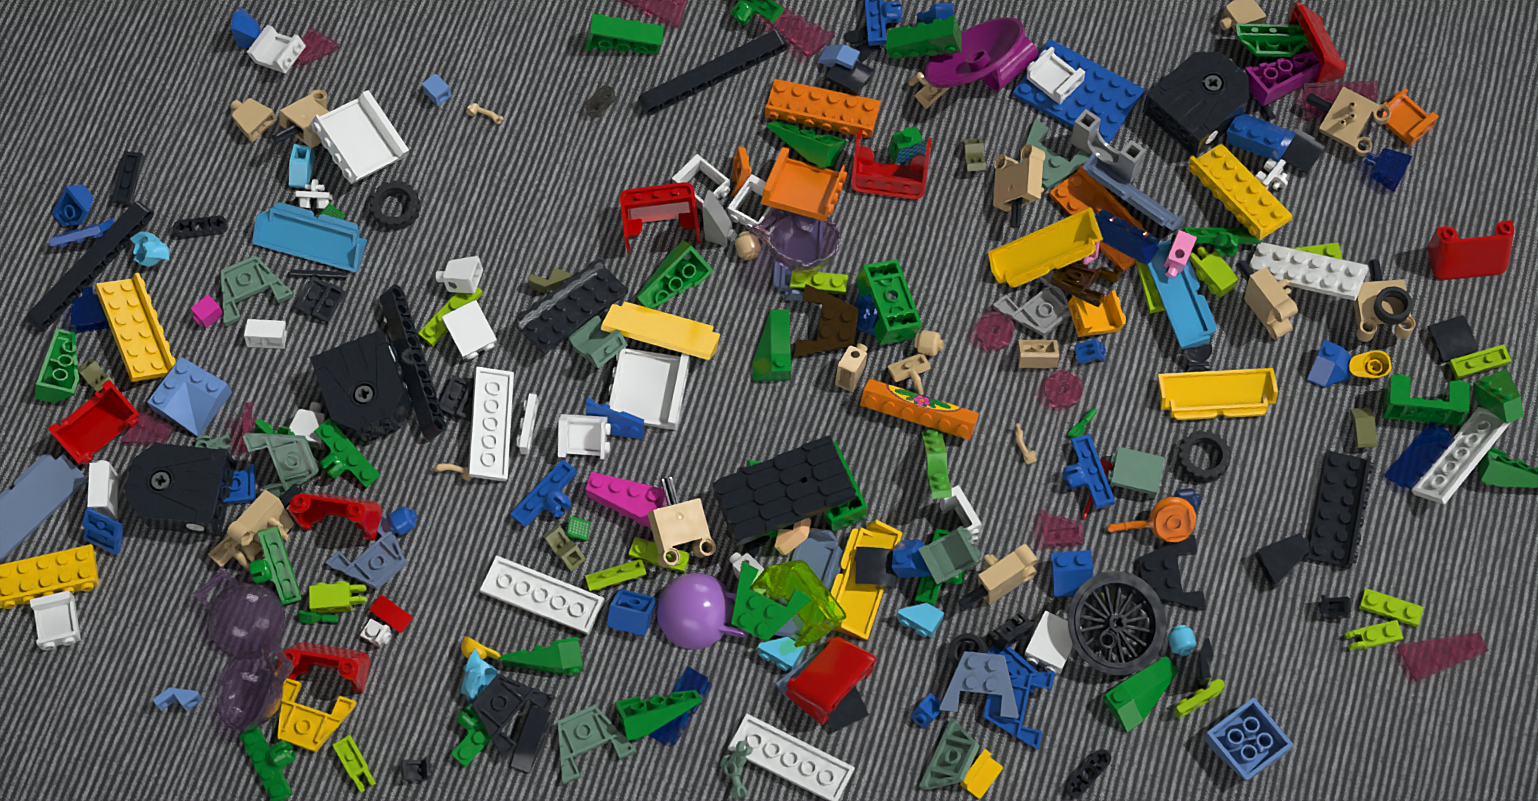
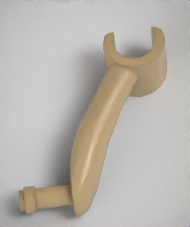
[466,103,503,124]
[1015,423,1037,464]
[434,464,474,481]

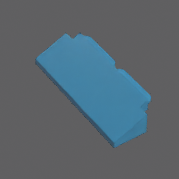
[252,202,367,272]
[1141,240,1217,349]

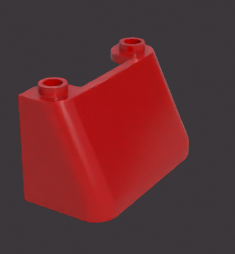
[1427,220,1514,280]
[48,380,140,465]
[288,492,383,541]
[786,636,877,725]
[277,642,371,693]

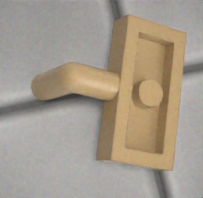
[908,72,949,109]
[888,353,931,395]
[208,536,250,571]

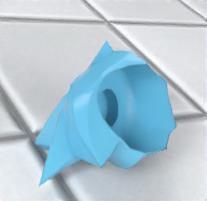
[130,232,169,268]
[460,649,498,704]

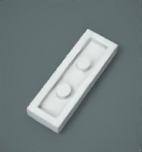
[517,394,539,455]

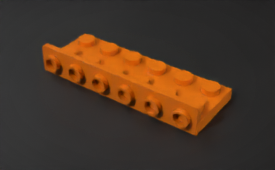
[765,79,881,139]
[1049,164,1156,273]

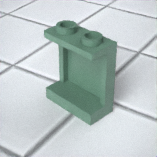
[568,315,627,368]
[1107,447,1165,499]
[919,526,982,584]

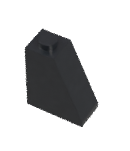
[1255,532,1310,590]

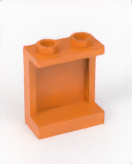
[1378,88,1439,147]

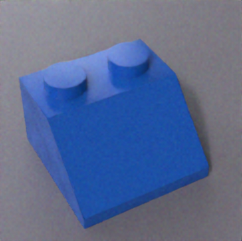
[1050,550,1093,598]
[607,589,658,636]

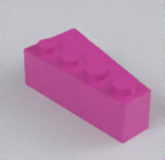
[586,472,666,530]

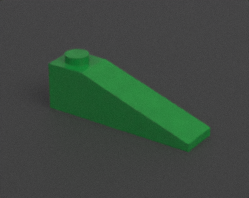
[767,121,848,168]
[753,309,791,381]
[35,328,79,403]

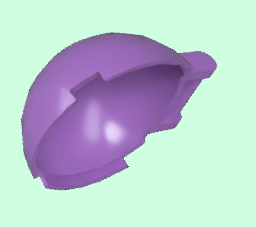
[656,573,747,650]

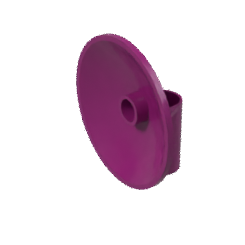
[924,17,1039,92]

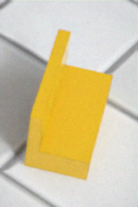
[960,749,1003,799]

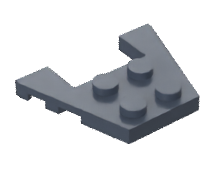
[325,512,407,590]
[939,651,1019,718]

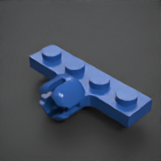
[865,0,902,46]
[1063,434,1115,509]
[510,459,578,528]

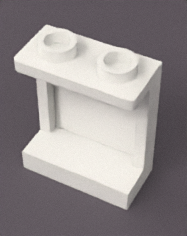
[247,25,306,74]
[1027,47,1085,105]
[442,300,497,360]
[558,414,611,459]
[940,485,982,544]
[30,591,81,650]
[1024,611,1082,674]

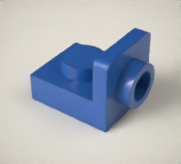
[1074,338,1106,365]
[910,693,942,729]

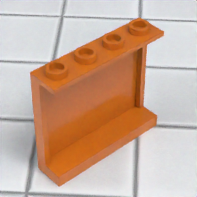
[761,147,848,222]

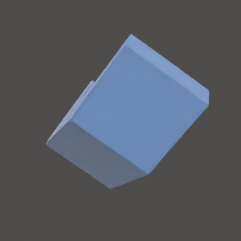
[818,44,860,69]
[152,688,204,711]

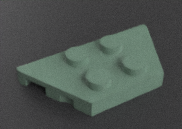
[919,718,980,790]

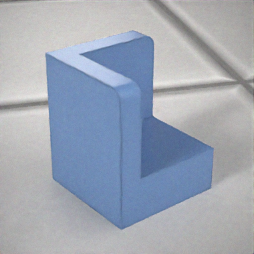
[422,74,452,106]

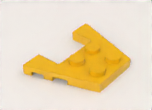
[278,677,357,753]

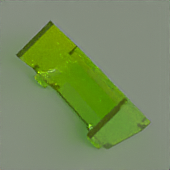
[750,560,846,648]

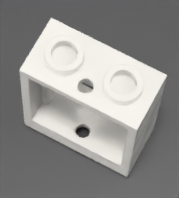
[672,154,730,210]
[728,174,777,234]
[87,460,119,519]

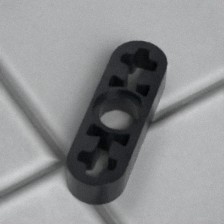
[173,215,228,239]
[1066,749,1111,799]

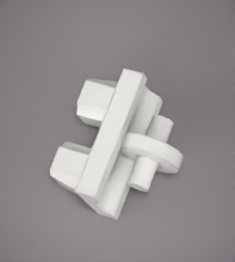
[1255,158,1288,190]
[296,179,333,210]

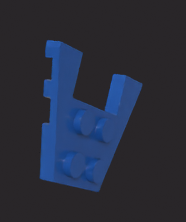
[983,671,1055,749]

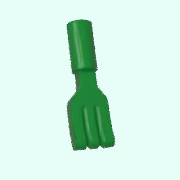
[1067,407,1097,438]
[299,610,338,624]

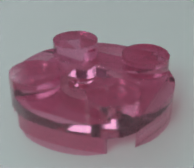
[976,312,1014,349]
[1044,370,1083,408]

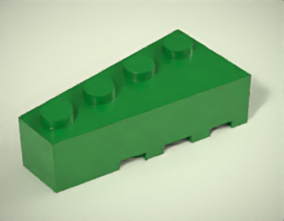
[585,14,664,54]

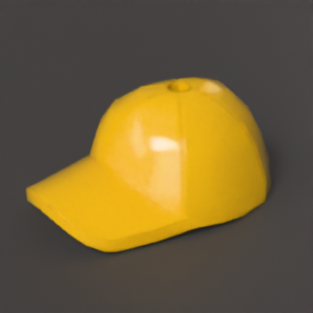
[1349,350,1392,379]
[461,636,501,661]

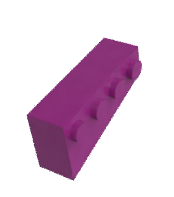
[1245,51,1321,106]

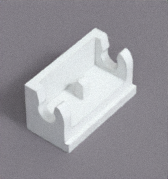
[244,319,287,349]

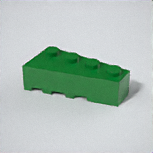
[886,15,962,59]

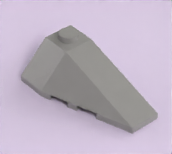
[702,190,734,246]

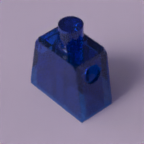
[1364,148,1413,192]
[70,287,110,334]

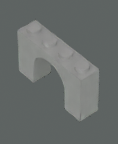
[1071,109,1146,183]

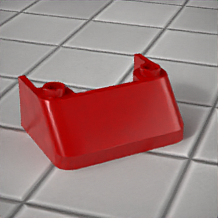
[851,129,932,199]
[620,182,701,253]

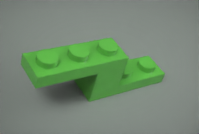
[922,429,952,499]

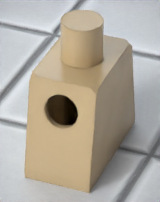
[1219,0,1266,32]
[231,98,277,143]
[835,344,867,392]

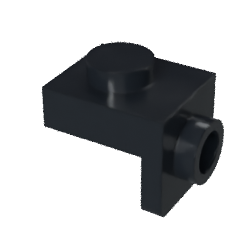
[1319,595,1351,620]
[400,757,433,782]

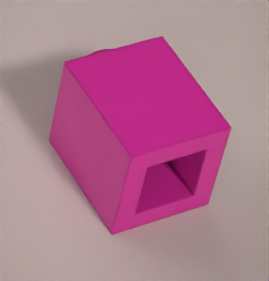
[191,294,224,328]

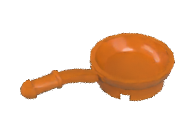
[1106,497,1196,542]

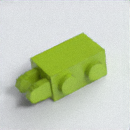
[1189,247,1240,299]
[309,581,367,614]

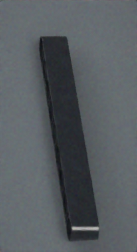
[638,30,788,116]
[26,201,154,332]
[380,284,446,440]

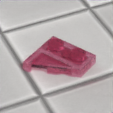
[296,27,339,65]
[242,402,255,452]
[122,410,175,445]
[1040,510,1085,547]

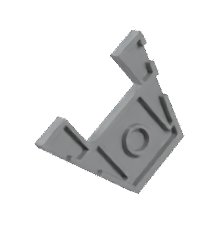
[993,270,1071,337]

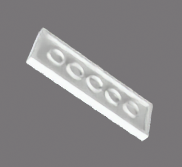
[1249,242,1368,301]
[468,367,514,481]
[1411,407,1511,504]
[480,556,605,635]
[728,714,855,801]

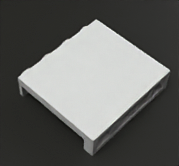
[310,90,409,184]
[606,347,690,430]

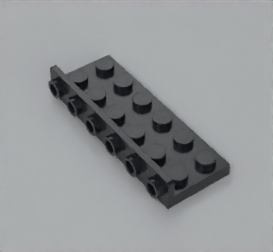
[516,257,629,354]
[1306,450,1374,569]

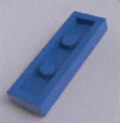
[988,645,1039,694]

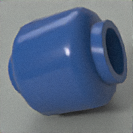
[387,506,418,535]

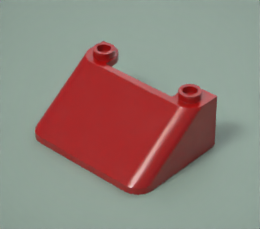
[1287,1,1346,86]

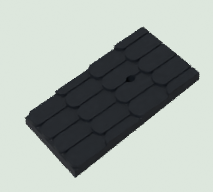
[712,435,856,547]

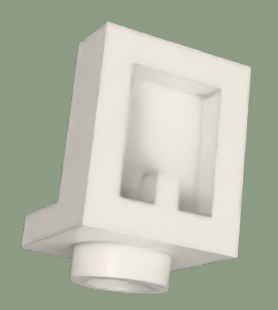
[360,619,392,648]

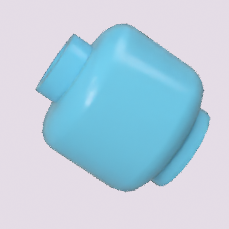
[1167,625,1196,656]

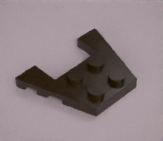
[1051,263,1123,307]
[794,284,859,357]

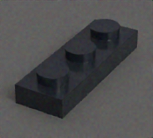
[112,151,144,205]

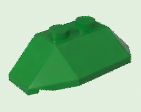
[1235,23,1308,57]

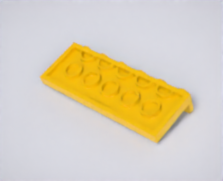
[1189,143,1293,241]
[95,273,176,382]
[0,544,99,609]

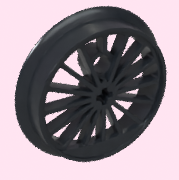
[1068,571,1166,675]

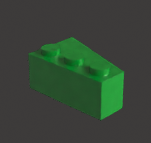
[1473,369,1524,423]

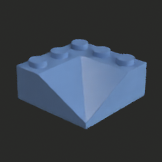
[147,357,232,437]
[1204,697,1294,781]

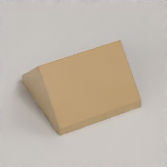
[1018,340,1059,368]

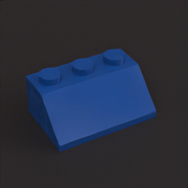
[1227,114,1295,162]

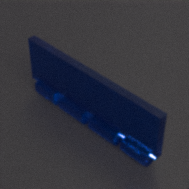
[1094,209,1160,266]
[1384,421,1455,490]
[648,667,713,746]

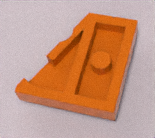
[732,146,752,197]

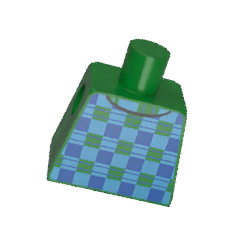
[887,126,926,165]

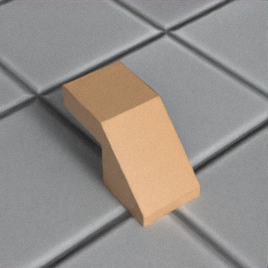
[775,518,812,555]

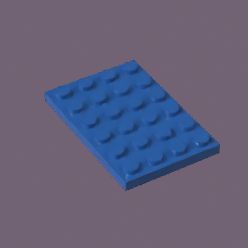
[1013,39,1145,145]

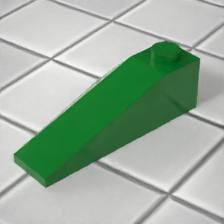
[636,240,714,309]
[1477,447,1538,488]
[500,637,584,676]
[1102,656,1179,733]
[615,690,702,741]

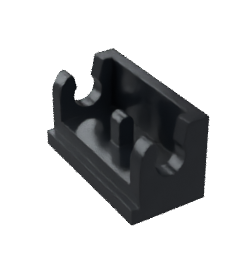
[987,612,1035,652]

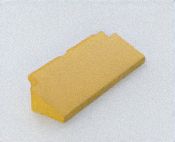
[988,207,1103,288]
[601,301,720,360]
[1158,368,1278,420]
[824,520,902,640]

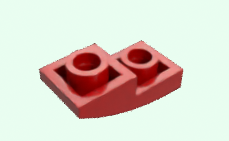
[369,594,414,634]

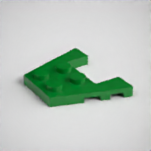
[731,561,811,642]

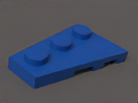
[48,218,114,248]
[586,397,644,439]
[223,464,256,505]

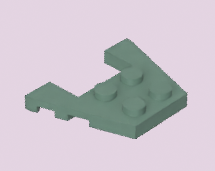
[1019,119,1091,190]
[221,255,294,326]
[242,433,319,498]
[558,705,637,784]

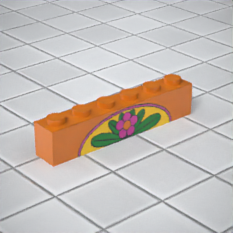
[860,379,979,440]

